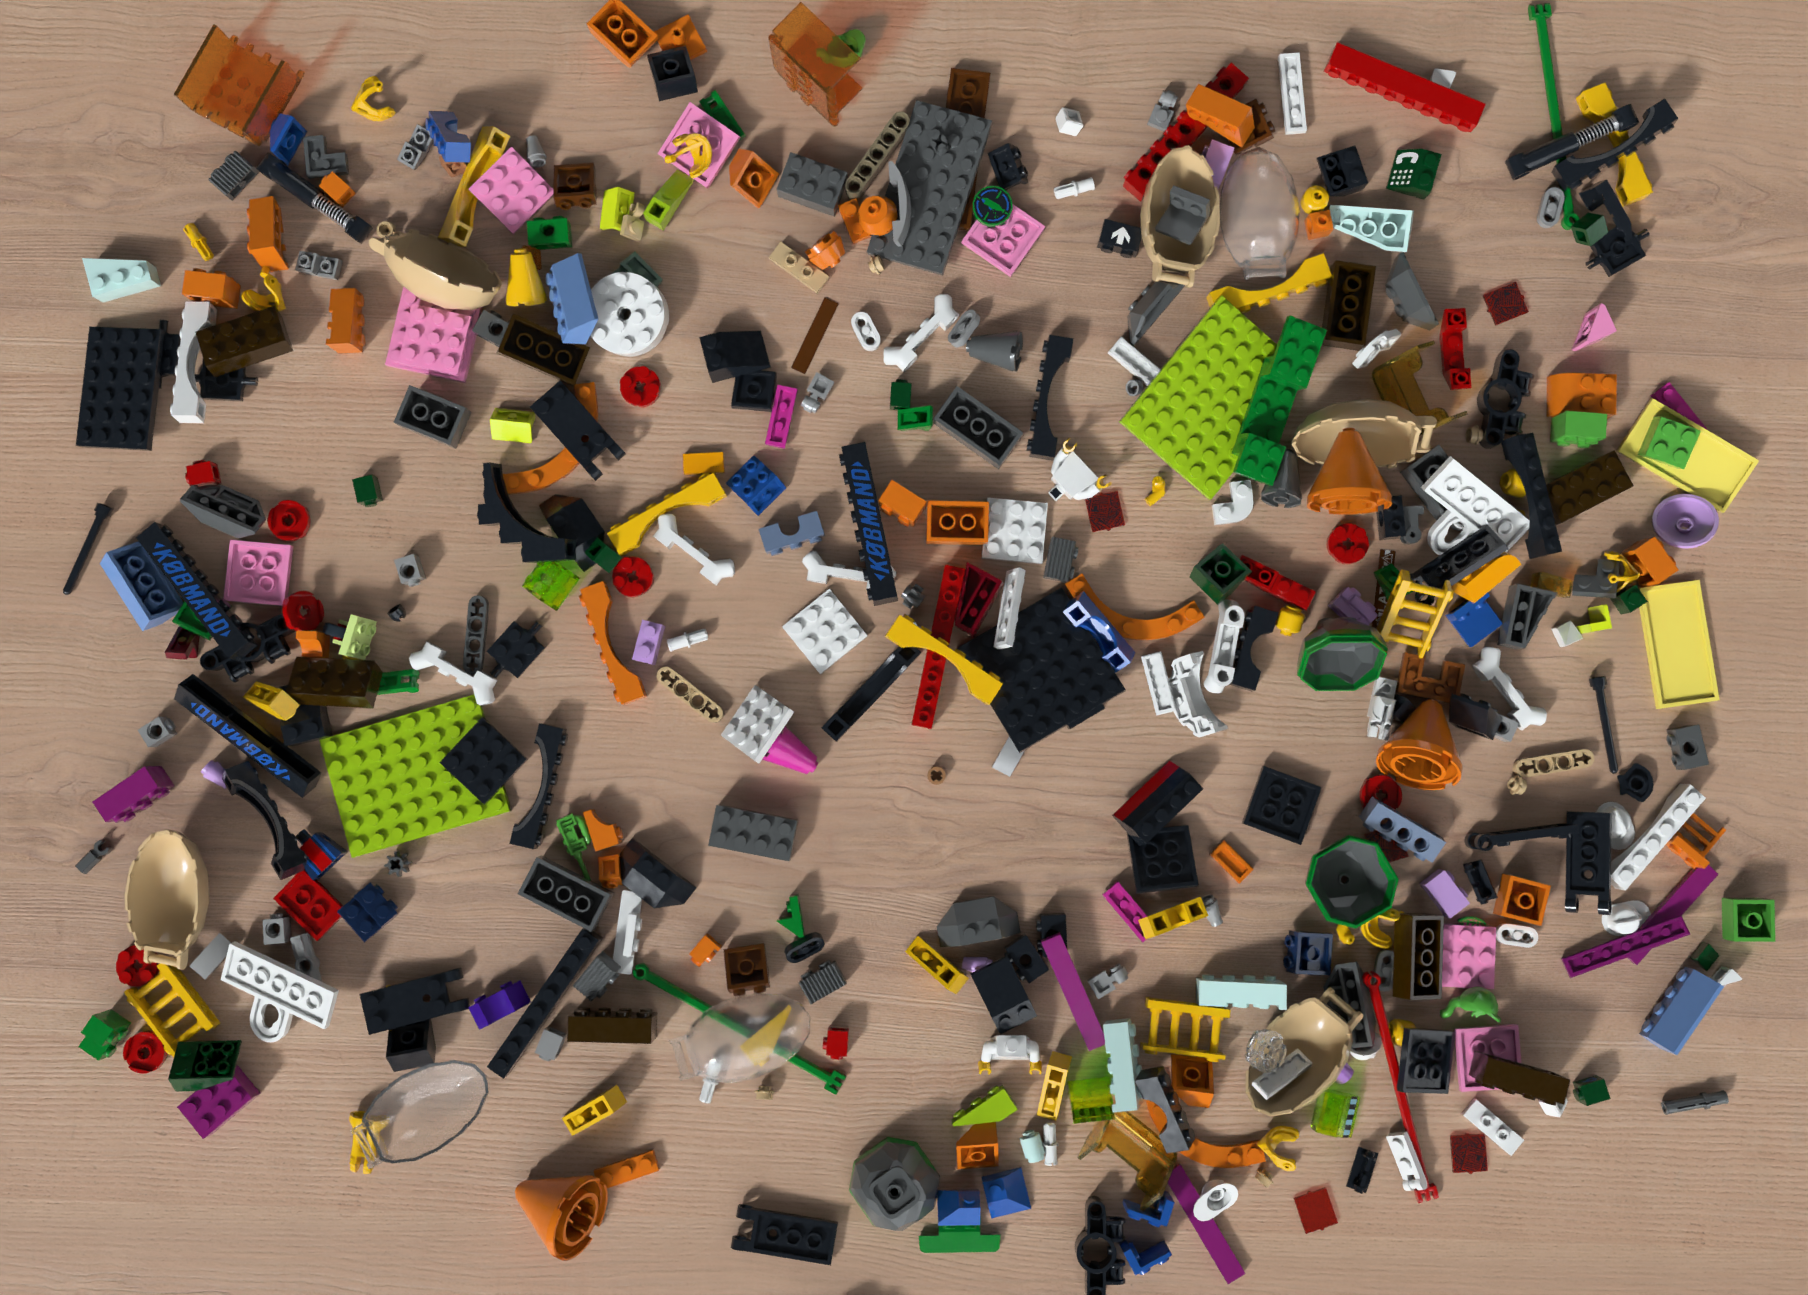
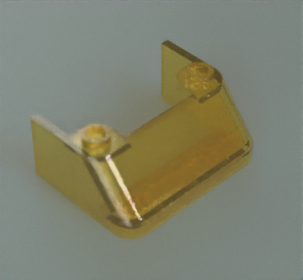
[1372,340,1468,437]
[1077,1111,1177,1211]

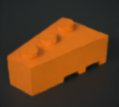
[1186,84,1255,147]
[247,196,289,272]
[326,288,365,353]

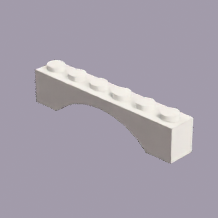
[170,302,218,423]
[1611,784,1706,891]

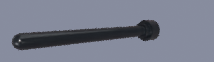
[63,502,114,595]
[1589,676,1618,774]

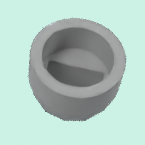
[1126,379,1144,396]

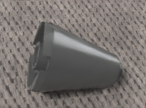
[966,331,1023,372]
[1261,449,1302,508]

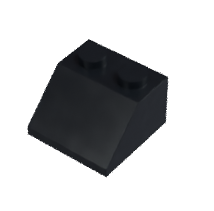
[647,46,698,102]
[386,1019,436,1072]

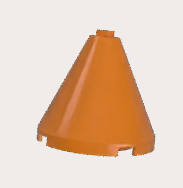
[1307,428,1392,515]
[1376,699,1463,790]
[515,1175,608,1261]

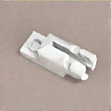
[1367,677,1398,741]

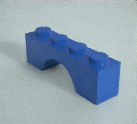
[425,111,471,162]
[1063,591,1136,673]

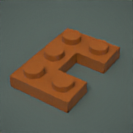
[1396,652,1465,704]

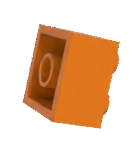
[182,268,241,309]
[878,480,927,527]
[1620,536,1678,588]
[1493,874,1551,926]

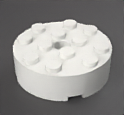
[590,272,669,357]

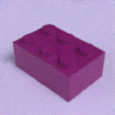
[92,766,175,823]
[177,1064,261,1139]

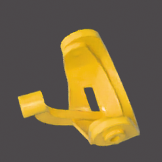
[351,76,396,121]
[665,133,712,178]
[241,266,286,311]
[1604,551,1640,592]
[1361,908,1404,949]
[1257,1126,1300,1171]

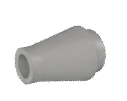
[526,135,547,168]
[1202,894,1223,927]

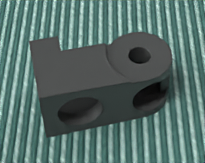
[1400,506,1424,545]

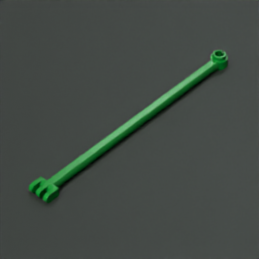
[1528,3,1579,230]
[633,963,847,1095]

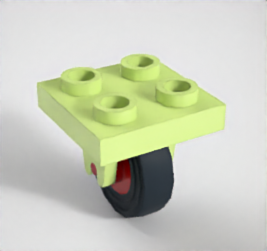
[322,614,377,660]

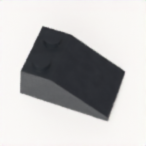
[699,331,771,383]
[279,685,333,746]
[971,956,1037,1035]

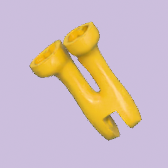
[349,1111,389,1174]

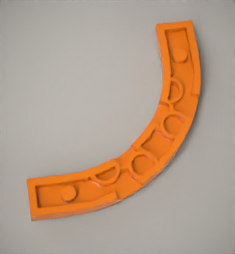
[503,382,598,495]
[1064,574,1205,640]
[1145,1100,1266,1168]

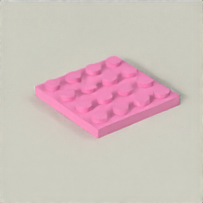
[385,287,483,383]

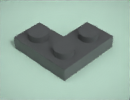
[303,135,349,179]
[1572,559,1620,598]

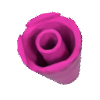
[762,726,818,774]

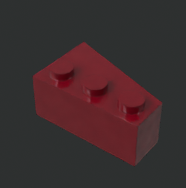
[955,562,1004,637]

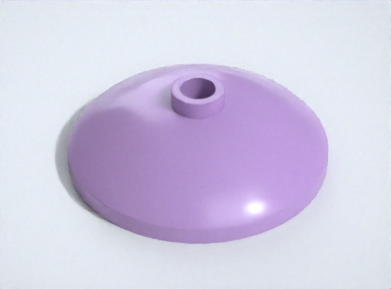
[1652,494,1719,548]

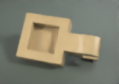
[620,202,645,241]

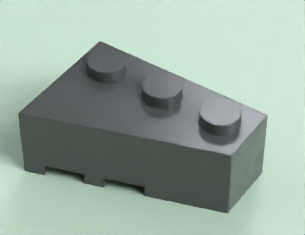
[1497,584,1557,650]

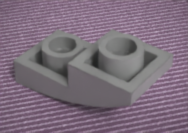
[397,124,434,170]
[295,251,343,280]
[190,933,231,980]

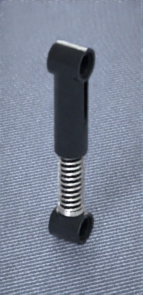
[1505,104,1640,180]
[256,153,373,244]

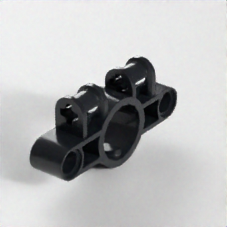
[1477,349,1534,449]
[200,614,296,683]
[1075,1196,1125,1295]

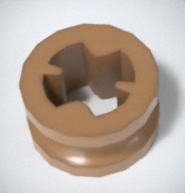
[927,766,946,785]

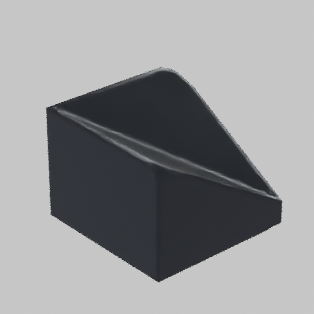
[1393,694,1416,723]

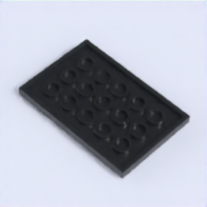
[76,326,165,451]

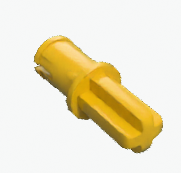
[183,223,214,261]

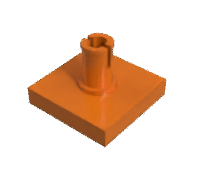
[654,14,707,60]

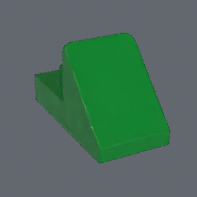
[897,405,933,431]
[1374,563,1414,600]
[776,894,805,938]

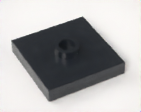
[731,370,777,412]

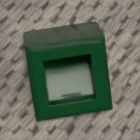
[1690,942,1720,971]

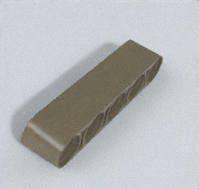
[845,112,910,200]

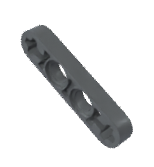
[463,595,489,675]

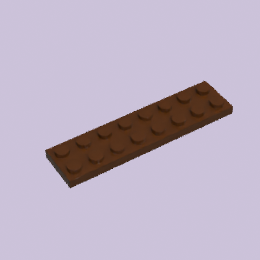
[946,68,991,231]

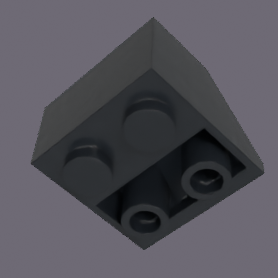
[1316,145,1368,197]
[1449,693,1503,740]

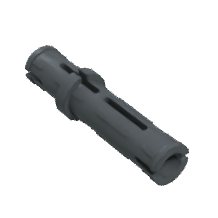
[1661,1090,1729,1115]

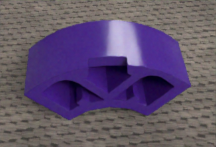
[468,981,531,1030]

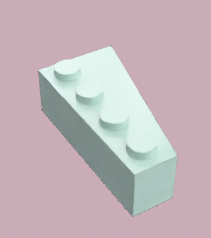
[1196,974,1287,1010]
[1103,1018,1144,1112]

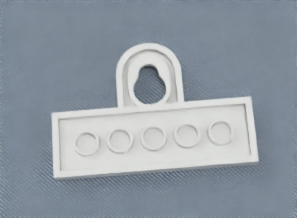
[1421,456,1530,555]
[221,941,339,1042]

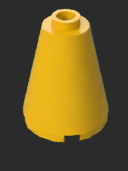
[506,248,547,306]

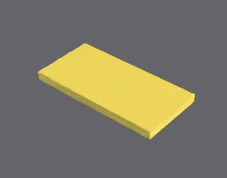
[1616,398,1759,513]
[1639,580,1720,709]

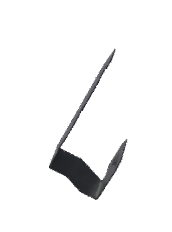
[1579,179,1632,242]

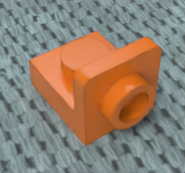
[598,854,623,889]

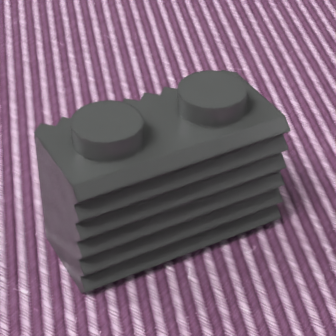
[209,151,259,201]
[1043,537,1079,583]
[573,951,621,1001]
[799,960,847,1004]

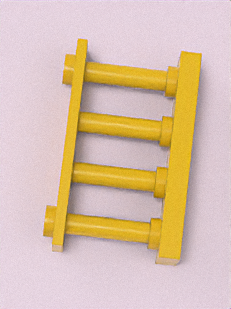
[1376,569,1454,658]
[124,964,221,1058]
[1140,997,1231,1062]

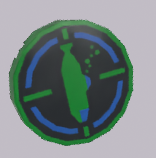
[972,186,1013,227]

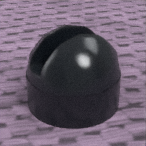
[387,604,406,622]

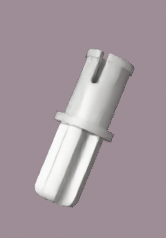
[1054,177,1095,199]
[667,629,708,652]
[699,1060,722,1103]
[1042,1122,1059,1166]

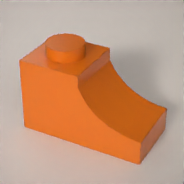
[296,631,330,658]
[583,809,623,851]

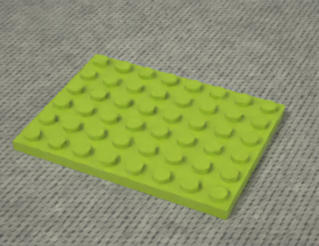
[1119,295,1277,500]
[319,695,511,858]

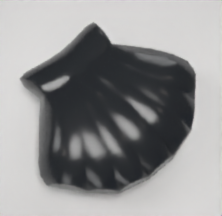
[1617,763,1654,802]

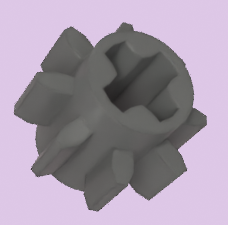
[901,584,926,609]
[384,851,412,877]

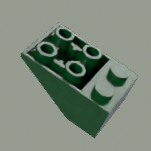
[168,1040,242,1092]

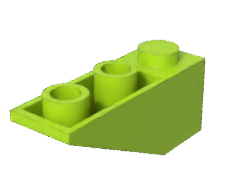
[643,169,694,231]
[951,1085,1018,1126]

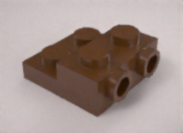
[1228,99,1276,155]
[553,162,597,210]
[723,943,770,996]

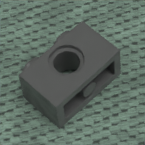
[472,310,510,347]
[1666,724,1709,770]

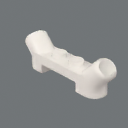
[884,294,959,372]
[653,514,735,586]
[802,551,897,589]
[1204,599,1244,693]
[409,641,498,706]
[1472,647,1547,730]

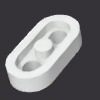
[851,312,881,351]
[1496,923,1538,948]

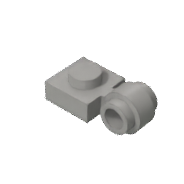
[1147,90,1178,132]
[801,372,834,413]
[1087,963,1128,999]

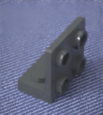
[1155,185,1210,245]

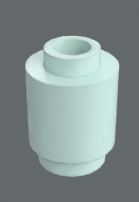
[1020,1130,1045,1163]

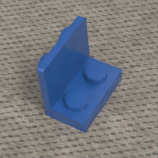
[726,456,786,516]
[1445,592,1502,647]
[1122,1190,1175,1227]
[1118,1238,1172,1276]

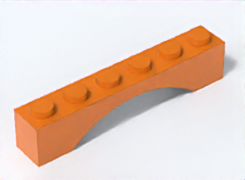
[579,581,647,705]

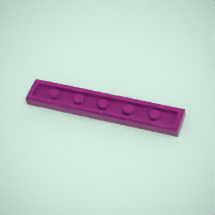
[1627,865,1719,965]
[1561,915,1690,978]
[1041,932,1105,1051]
[1163,1164,1246,1284]

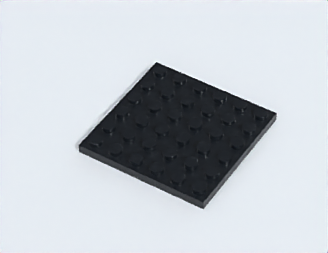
[957,587,1126,753]

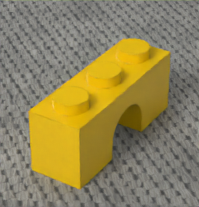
[1138,896,1208,939]

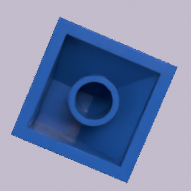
[270,113,307,166]
[981,1167,1031,1219]
[937,1189,981,1226]

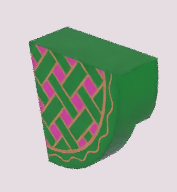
[1457,916,1487,926]

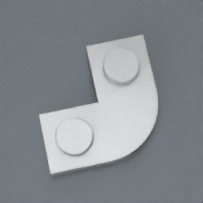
[1352,329,1402,369]
[1212,480,1253,525]

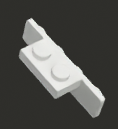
[613,890,642,975]

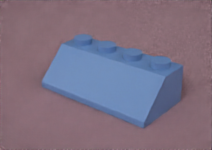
[545,253,598,344]
[100,542,183,631]
[1639,967,1724,1055]

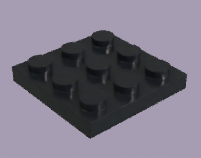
[439,717,528,805]
[1242,766,1322,845]
[1127,825,1199,894]
[1397,1028,1456,1094]

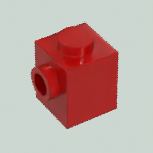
[185,460,222,487]
[823,1027,849,1060]

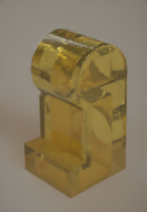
[1530,572,1573,598]

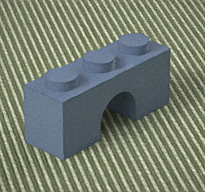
[759,511,825,556]

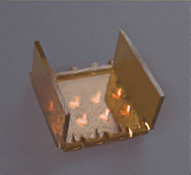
[768,2,862,127]
[174,24,305,146]

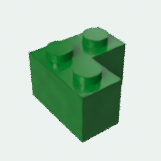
[78,1009,131,1061]

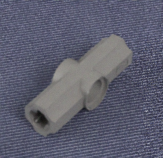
[290,933,322,982]

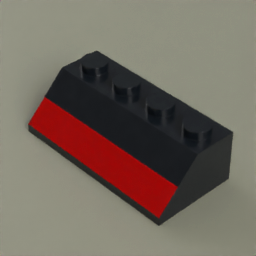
[1112,761,1203,846]

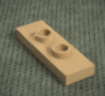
[769,242,829,294]

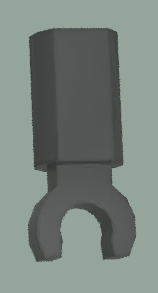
[75,839,113,874]

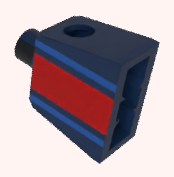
[295,829,348,880]

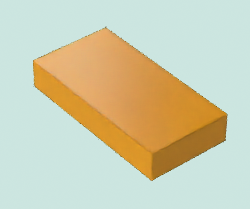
[683,452,725,475]

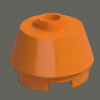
[859,196,898,236]
[805,230,845,270]

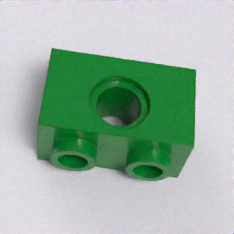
[527,216,572,251]

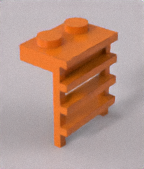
[1666,813,1726,869]

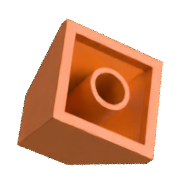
[729,149,779,208]
[1171,1054,1214,1108]
[956,1122,999,1169]

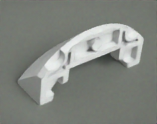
[1168,651,1228,738]

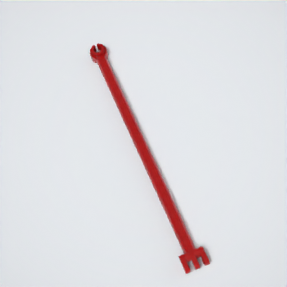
[1362,970,1439,1203]

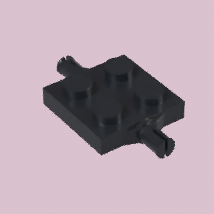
[1586,226,1650,277]
[159,319,181,389]
[195,359,259,402]
[486,621,545,678]

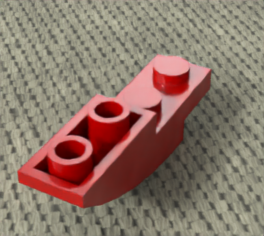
[1240,555,1316,611]

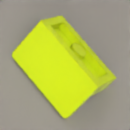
[600,187,634,231]
[490,408,535,443]
[1576,604,1612,634]

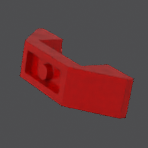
[1439,308,1472,390]

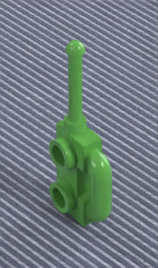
[556,813,592,880]

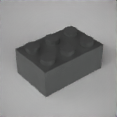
[777,152,848,217]
[394,385,472,449]
[1400,445,1449,521]

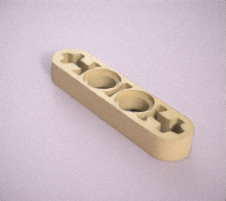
[657,667,724,723]
[1513,749,1594,777]

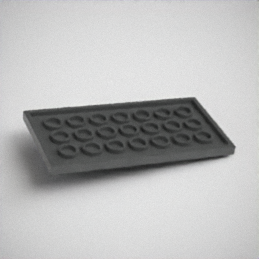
[867,100,993,276]

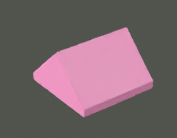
[1572,303,1617,351]

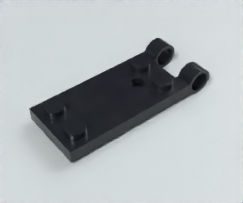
[530,381,626,481]
[1410,525,1508,605]
[1565,811,1612,915]
[1464,823,1579,851]
[359,968,470,1035]
[731,1204,838,1266]

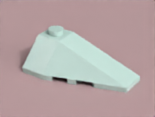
[1329,205,1414,252]

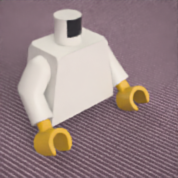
[1048,438,1112,501]
[978,1035,1042,1075]

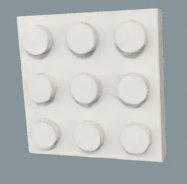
[981,497,1048,564]
[782,589,868,674]
[721,685,794,763]

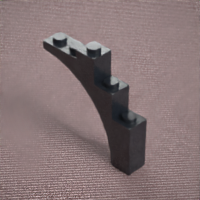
[477,462,576,563]

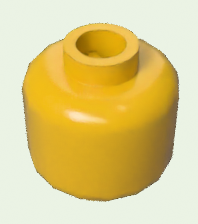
[1300,185,1329,214]
[1500,469,1526,498]
[1275,605,1305,636]
[1388,1019,1416,1047]

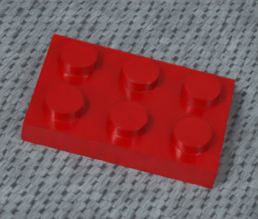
[273,869,343,941]

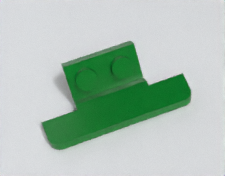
[919,1215,1000,1253]

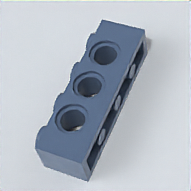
[1359,796,1446,863]

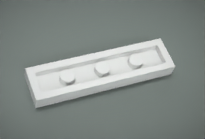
[1278,52,1307,135]
[993,567,1026,649]

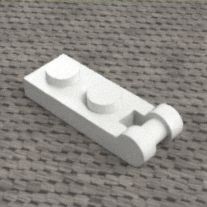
[1386,1131,1427,1191]

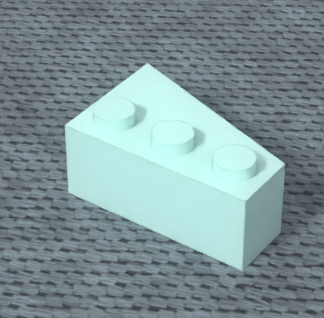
[82,258,161,303]

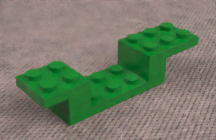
[1232,315,1327,486]

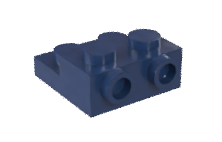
[337,882,398,943]
[1283,930,1333,975]

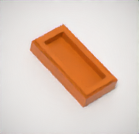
[1209,840,1254,884]

